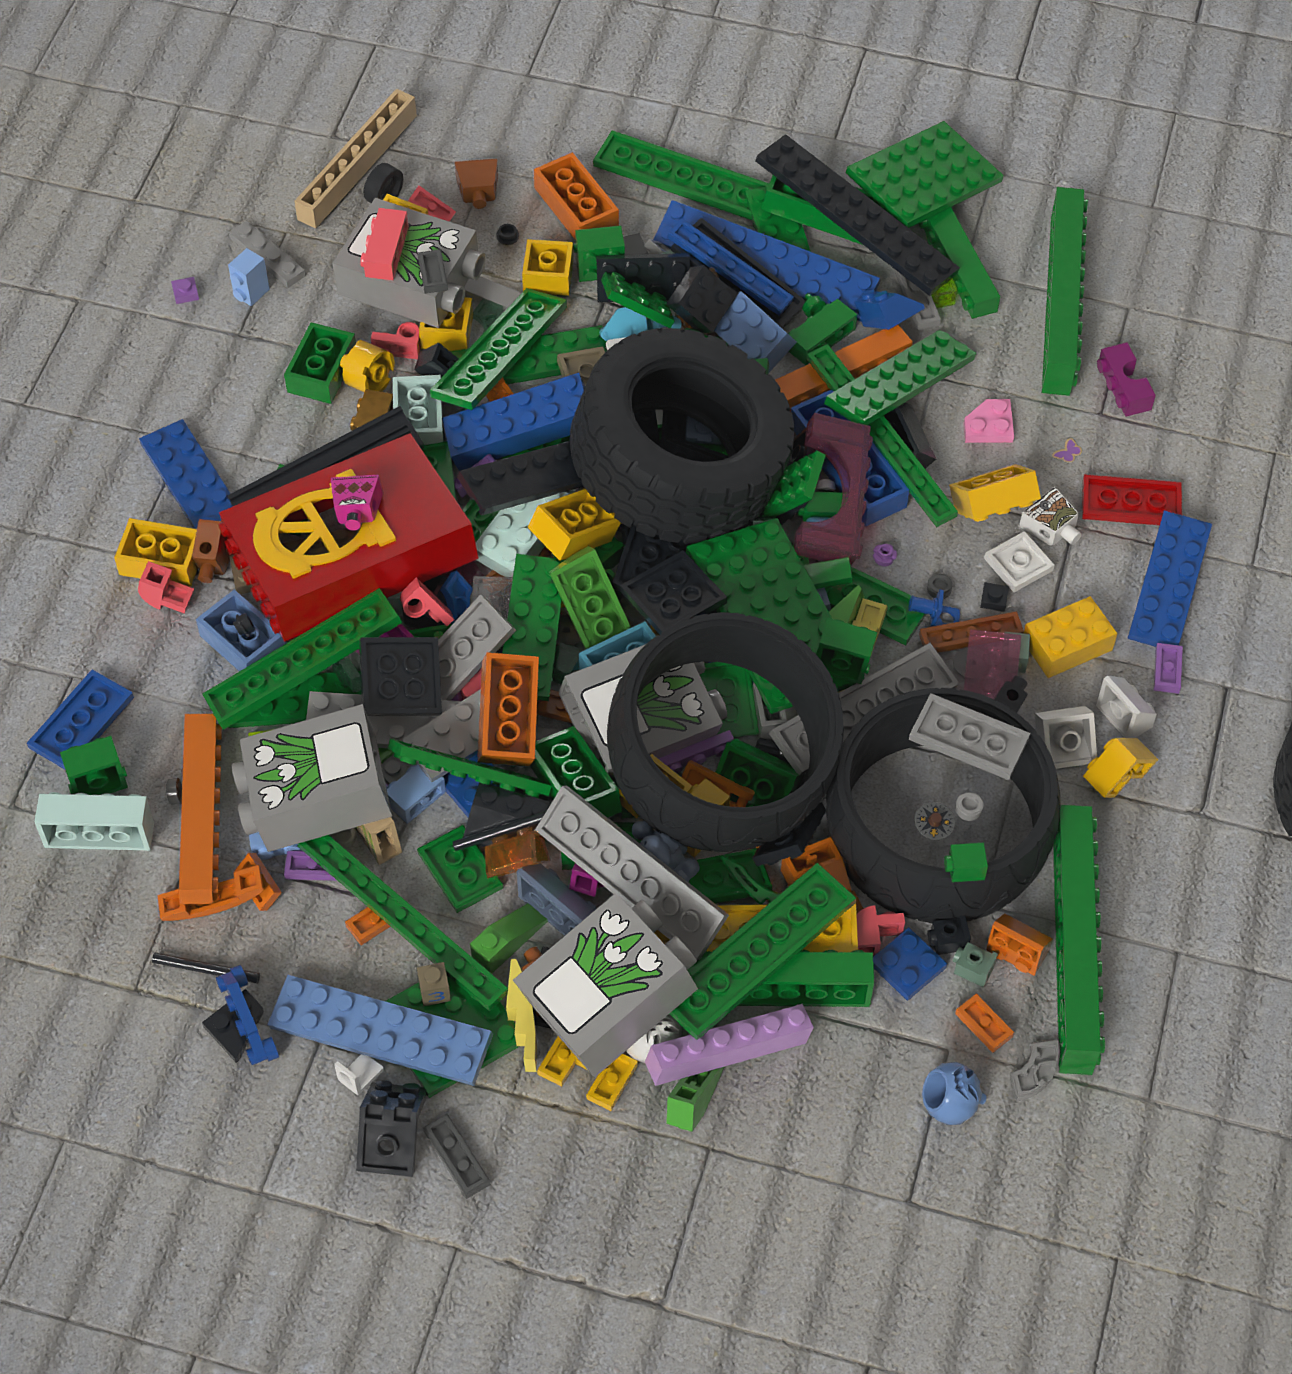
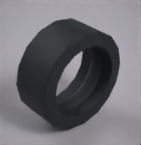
[363,163,404,203]

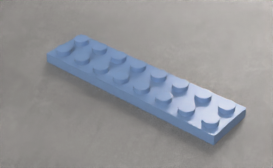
[267,975,493,1086]

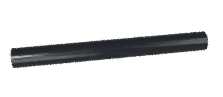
[453,811,546,851]
[152,952,260,984]

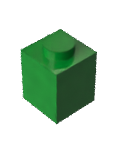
[944,842,988,882]

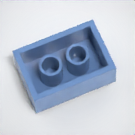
[714,291,797,374]
[196,589,287,671]

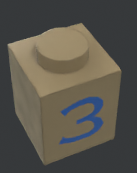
[416,962,451,1006]

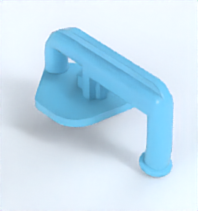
[599,307,682,341]

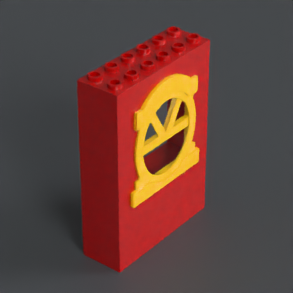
[218,433,479,642]

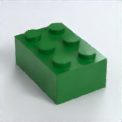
[284,322,356,404]

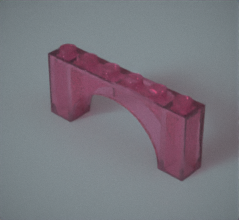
[794,413,873,565]

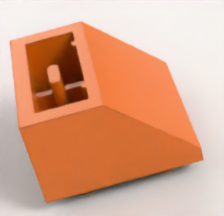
[781,837,852,892]
[986,913,1053,976]

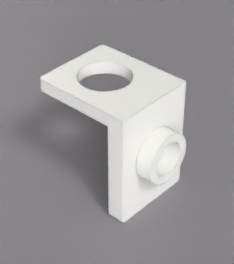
[334,1054,384,1096]

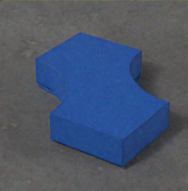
[440,571,473,625]

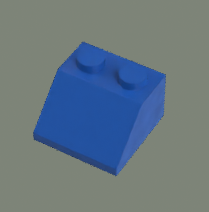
[854,289,925,330]

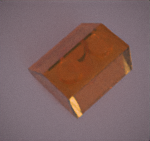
[485,827,550,878]

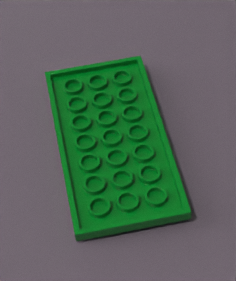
[686,518,865,714]

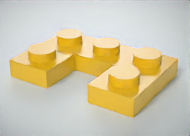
[537,1036,638,1111]

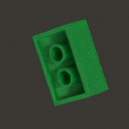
[715,739,805,807]

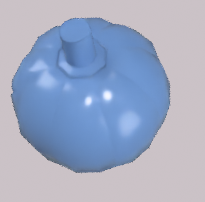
[922,1062,987,1125]

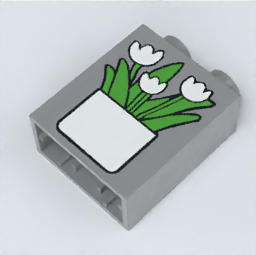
[333,198,486,328]
[559,644,727,781]
[232,704,392,852]
[513,893,698,1078]

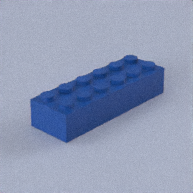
[442,372,585,471]
[791,390,910,527]

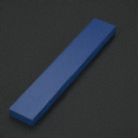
[667,219,794,316]

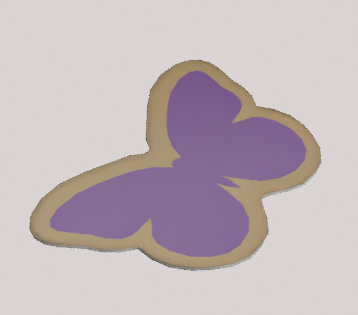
[1052,438,1082,463]

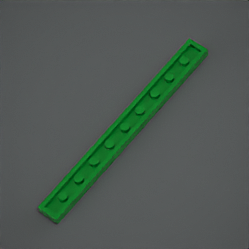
[807,344,958,528]
[297,835,508,1012]

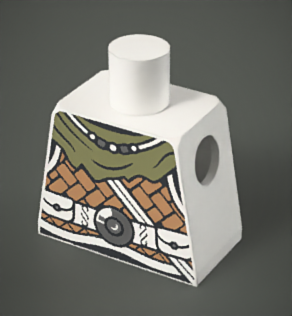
[1019,487,1082,546]

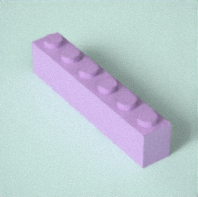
[645,1004,814,1086]

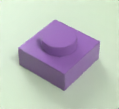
[171,277,199,304]

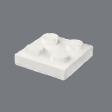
[984,531,1055,592]

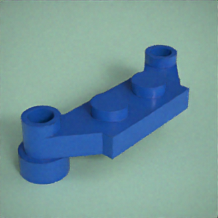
[215,964,279,1065]

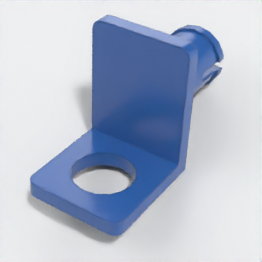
[908,589,960,627]

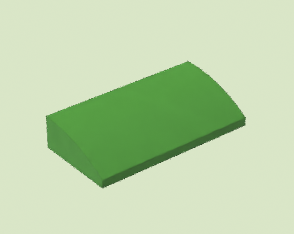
[549,546,631,650]

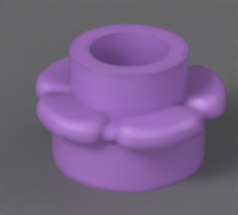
[873,543,897,567]

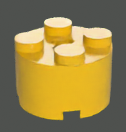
[340,340,395,392]

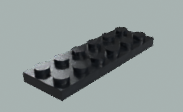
[671,218,806,329]

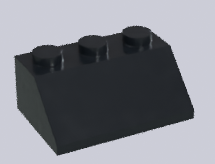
[883,402,937,469]
[463,782,552,863]

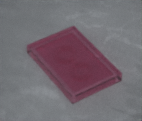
[963,629,1022,699]

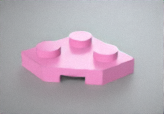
[964,399,1014,443]

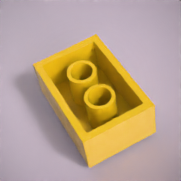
[949,464,1041,522]
[528,489,621,561]
[114,518,198,587]
[1024,596,1118,678]

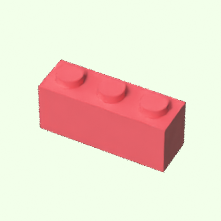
[361,208,409,281]

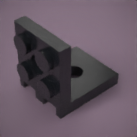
[356,1080,427,1177]

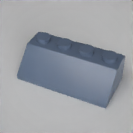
[517,863,597,936]

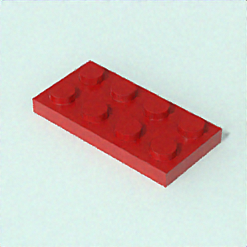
[1082,474,1182,526]

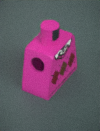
[331,475,383,530]

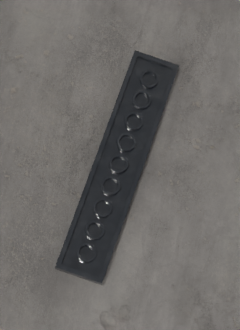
[755,134,960,296]

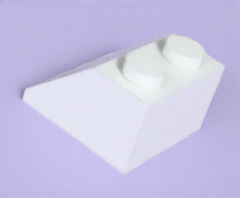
[1096,676,1157,738]
[1035,706,1097,769]

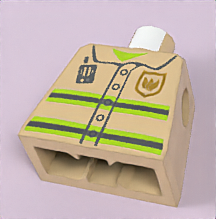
[357,817,402,865]

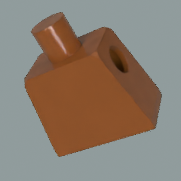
[455,159,498,209]
[192,519,232,583]

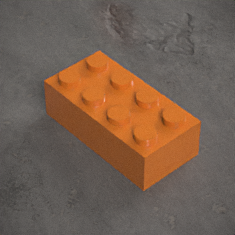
[534,152,619,239]
[477,652,539,766]

